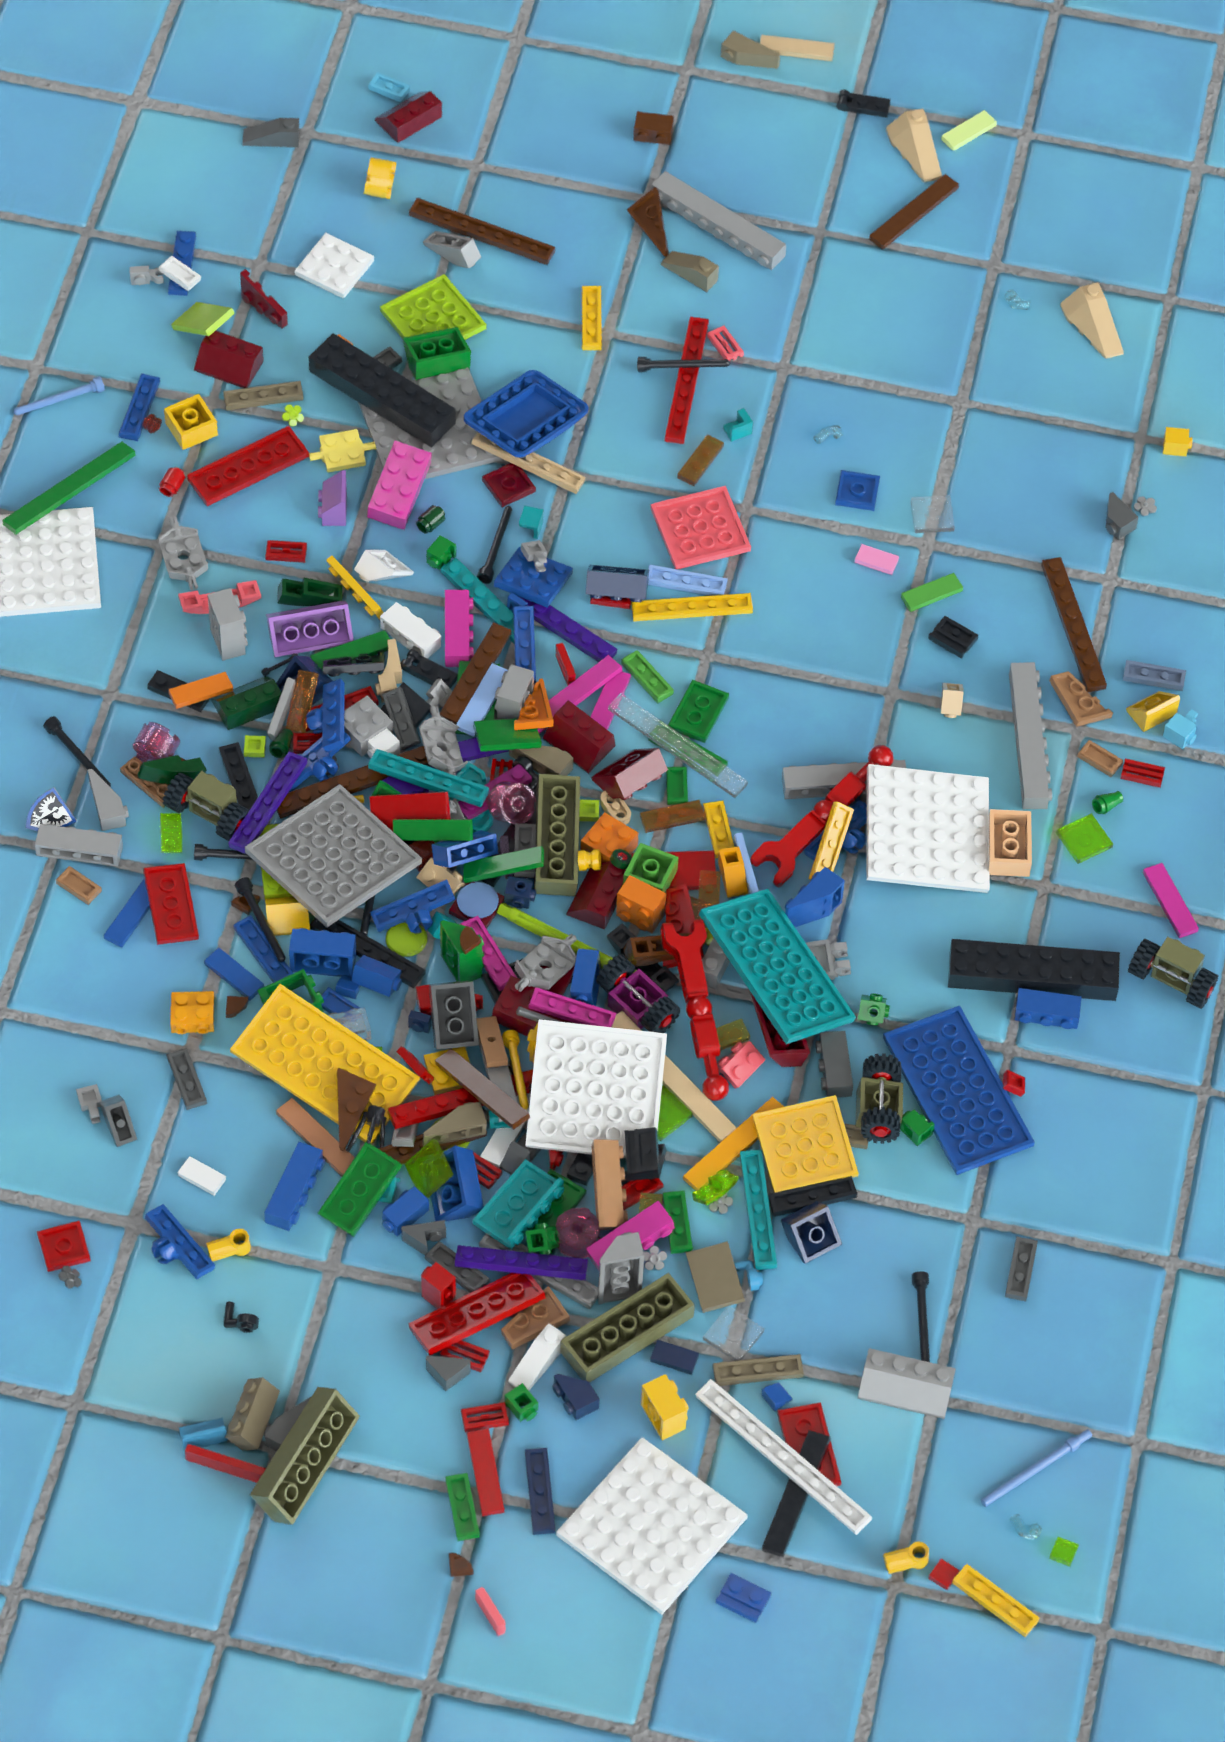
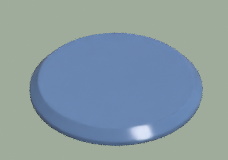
[457,882,499,918]

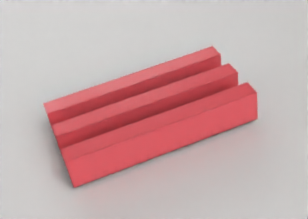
[707,325,744,361]
[475,1587,506,1636]

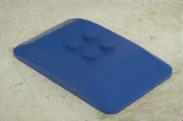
[463,370,589,458]

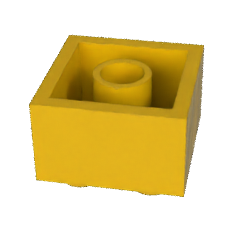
[164,394,218,450]
[641,1374,689,1440]

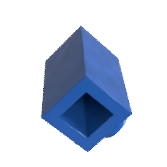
[351,955,402,997]
[382,1186,429,1237]

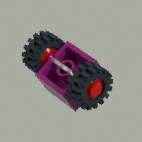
[596,955,680,1033]

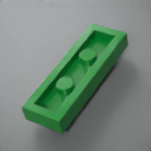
[663,1191,693,1254]
[445,1473,480,1541]

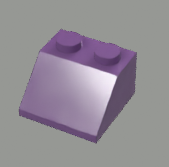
[318,470,347,526]

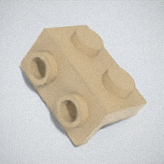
[416,858,466,896]

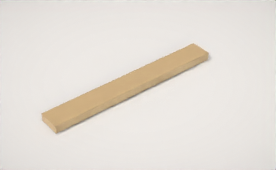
[612,1011,737,1143]

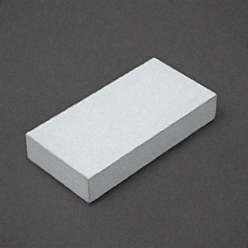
[159,256,201,291]
[178,1156,226,1196]

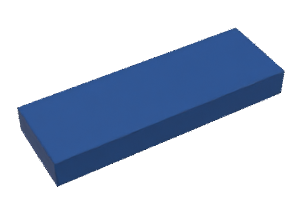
[204,948,265,1001]

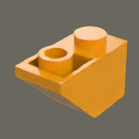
[718,846,748,898]

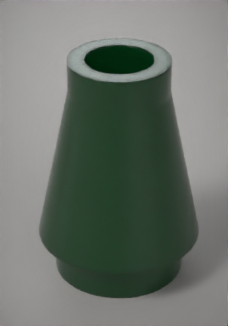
[269,728,293,758]

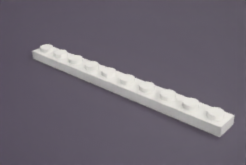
[696,1379,872,1535]

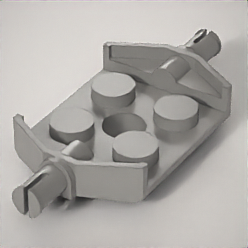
[158,516,208,590]
[419,706,468,776]
[515,934,577,992]

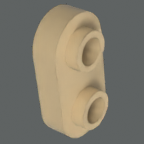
[600,791,631,825]

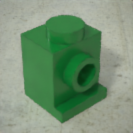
[426,535,456,570]
[900,1109,935,1146]
[504,1383,538,1422]

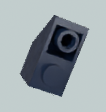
[552,1374,600,1420]

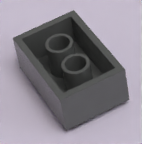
[428,980,479,1049]

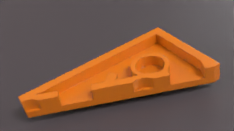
[514,679,553,730]

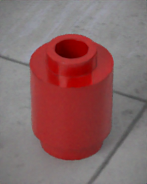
[159,467,186,497]

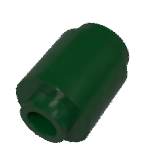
[416,505,445,534]

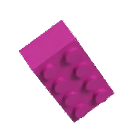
[367,441,432,530]

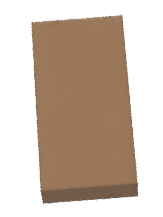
[1077,740,1123,777]
[56,866,102,905]

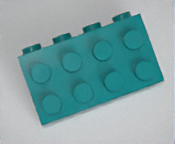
[473,1159,564,1250]

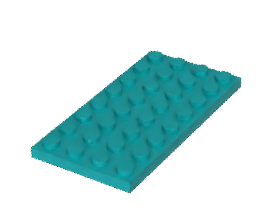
[698,889,856,1044]

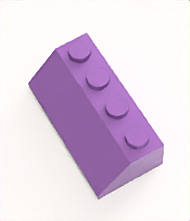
[266,600,354,657]

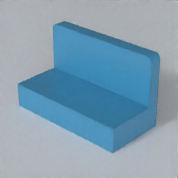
[179,1418,228,1451]

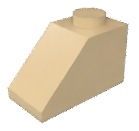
[940,683,964,718]

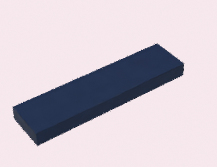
[525,1448,556,1535]

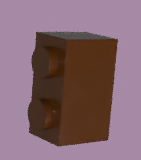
[633,111,674,145]

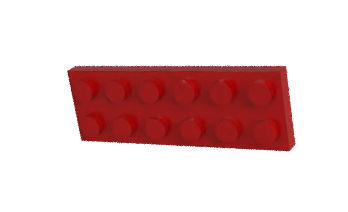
[187,426,309,506]
[408,1273,546,1356]

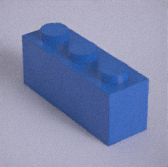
[432,830,498,868]
[1014,988,1082,1029]

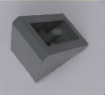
[426,1355,471,1391]

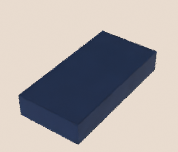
[650,1339,699,1375]

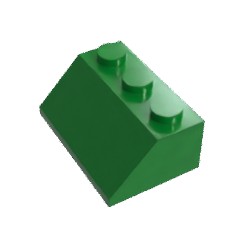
[403,327,471,380]
[440,920,484,981]

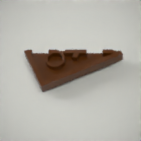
[627,187,669,258]
[337,1068,376,1152]

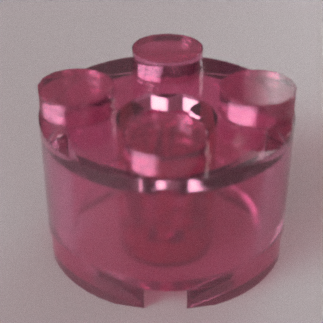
[132,722,180,762]
[486,781,536,824]
[556,1207,600,1258]

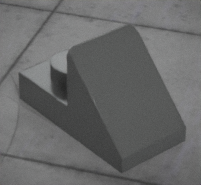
[500,1133,541,1175]
[401,1220,446,1255]

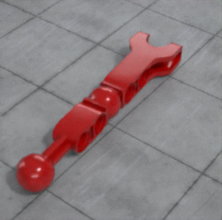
[750,745,894,888]
[660,919,729,1101]

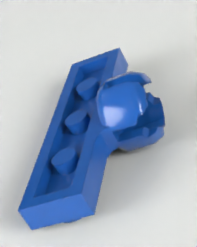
[306,678,345,752]
[289,731,351,792]
[804,800,867,860]
[370,880,456,934]
[145,1204,215,1279]

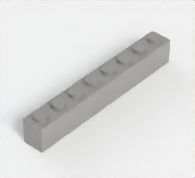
[651,171,786,270]
[1009,662,1052,809]

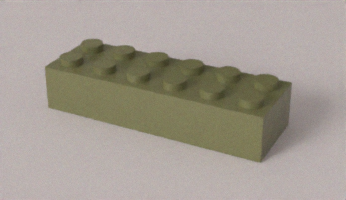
[534,774,580,896]
[560,1273,695,1383]
[250,1387,360,1525]

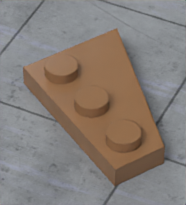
[1049,671,1113,727]
[501,1285,570,1350]

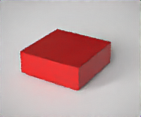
[1003,1070,1025,1097]
[928,1559,960,1591]

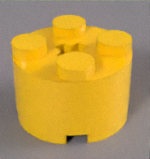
[364,157,397,199]

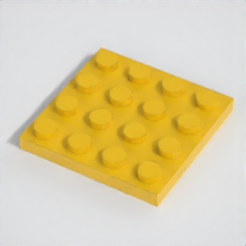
[753,1095,859,1193]

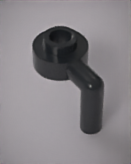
[512,756,539,797]
[223,1302,259,1333]

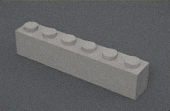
[782,759,906,799]

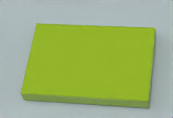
[171,302,234,336]

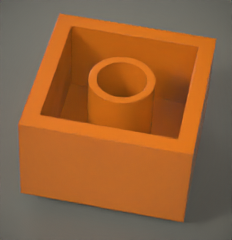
[580,812,639,863]
[616,875,666,934]

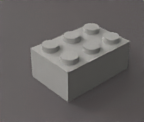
[207,588,248,661]

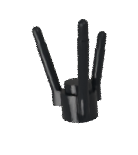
[346,1105,387,1152]

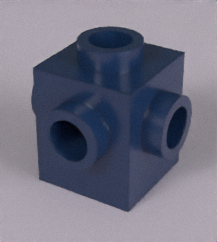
[504,876,536,909]

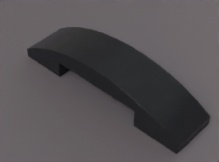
[607,923,679,992]

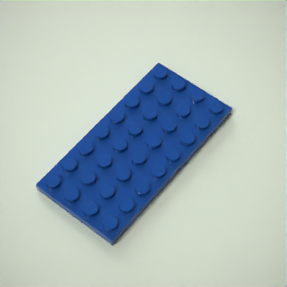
[883,1005,1035,1175]

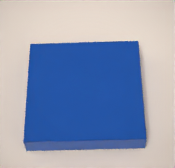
[835,470,880,511]

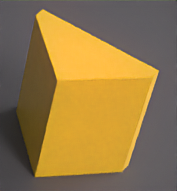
[1126,691,1180,732]
[265,897,310,936]

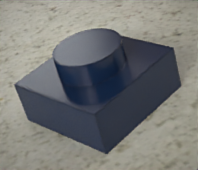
[408,1010,431,1033]

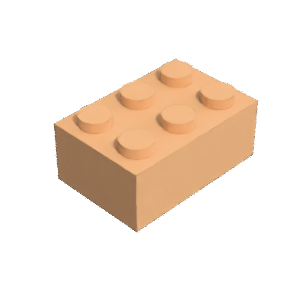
[989,809,1032,877]

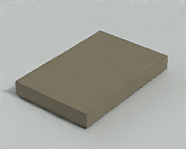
[686,1241,745,1313]

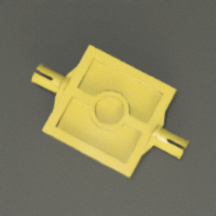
[309,429,376,473]

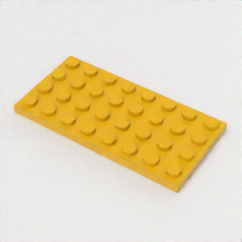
[230,984,420,1144]

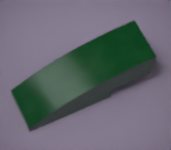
[277,578,342,606]
[137,755,207,784]

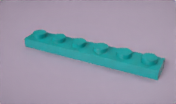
[441,558,514,644]
[368,749,490,807]
[740,1150,777,1270]

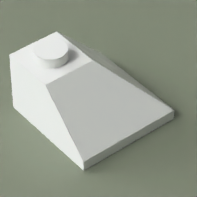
[354,550,414,582]

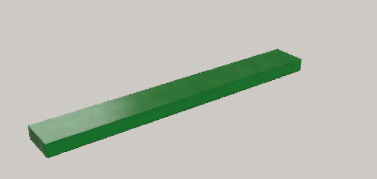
[2,441,136,535]

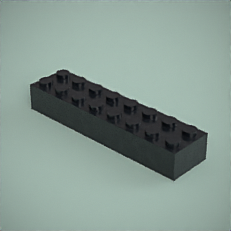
[308,333,456,448]
[948,939,1120,1001]

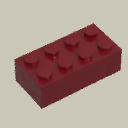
[492,975,576,1037]

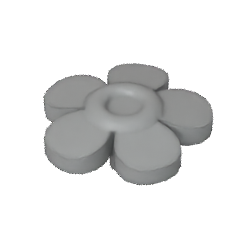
[1134,496,1157,516]
[709,1190,733,1214]
[644,1246,667,1270]

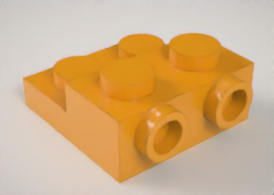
[170,991,214,1034]

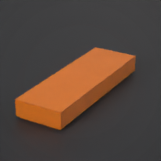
[169,671,233,709]

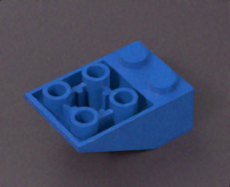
[785,867,845,927]

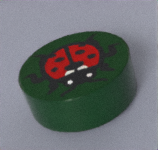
[610,849,632,869]

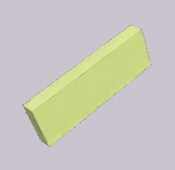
[941,110,997,151]

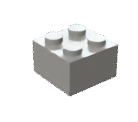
[495,664,534,720]
[344,695,393,757]

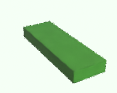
[901,573,963,612]
[621,650,674,703]

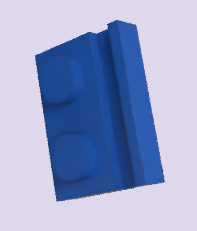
[716,1573,772,1623]

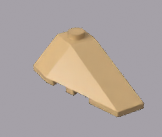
[886,109,942,182]
[1060,283,1124,359]

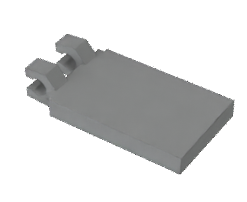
[806,939,851,980]

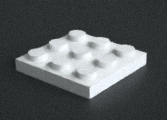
[295,233,374,299]

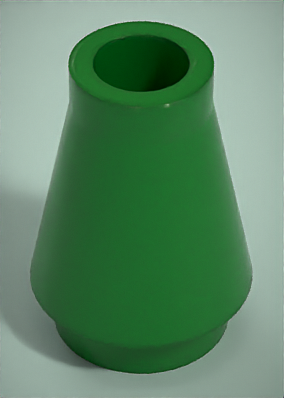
[1092,791,1124,814]

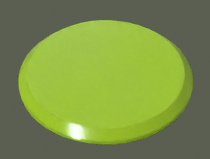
[386,923,427,957]

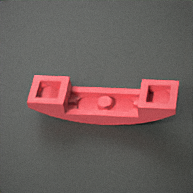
[178,580,261,614]

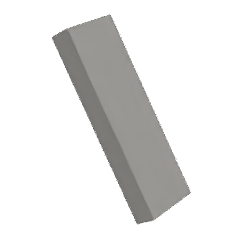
[267,678,297,740]

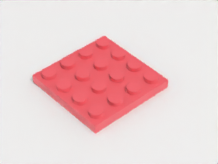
[650,486,751,569]

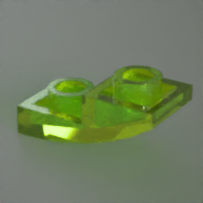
[160,813,182,853]
[692,1170,739,1205]

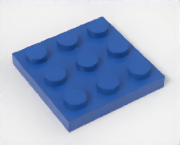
[493,547,573,608]

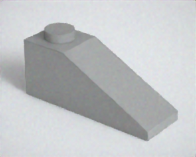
[423,231,481,268]
[88,769,129,831]

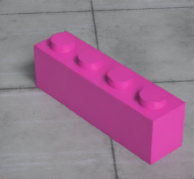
[445,590,473,667]
[586,1201,675,1271]

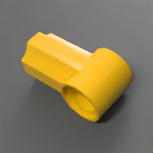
[206,1229,251,1262]
[883,1542,929,1574]

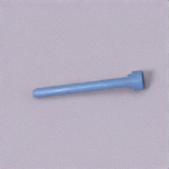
[13,376,105,415]

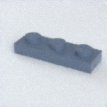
[1123,660,1186,691]

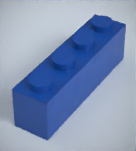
[264,1142,325,1231]

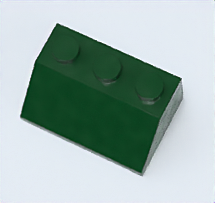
[211,676,281,730]

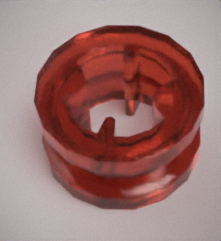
[142,414,162,434]

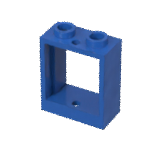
[570,949,602,1006]

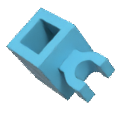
[1163,709,1198,750]

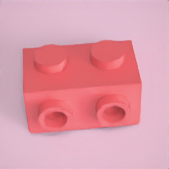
[717,1041,766,1089]

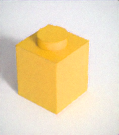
[1163,427,1192,456]

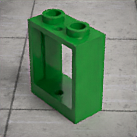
[257,969,324,1012]

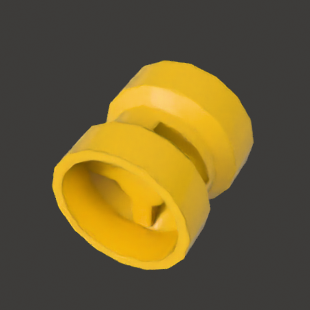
[578,849,601,871]

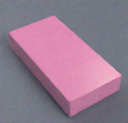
[855,544,899,575]

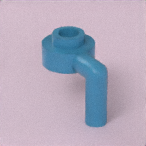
[734,1260,763,1291]

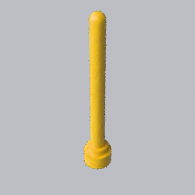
[502,1030,529,1110]

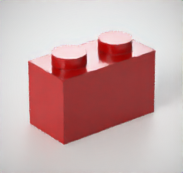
[421,1262,456,1309]

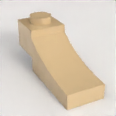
[375,639,402,703]

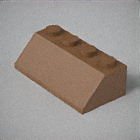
[591,1139,628,1231]

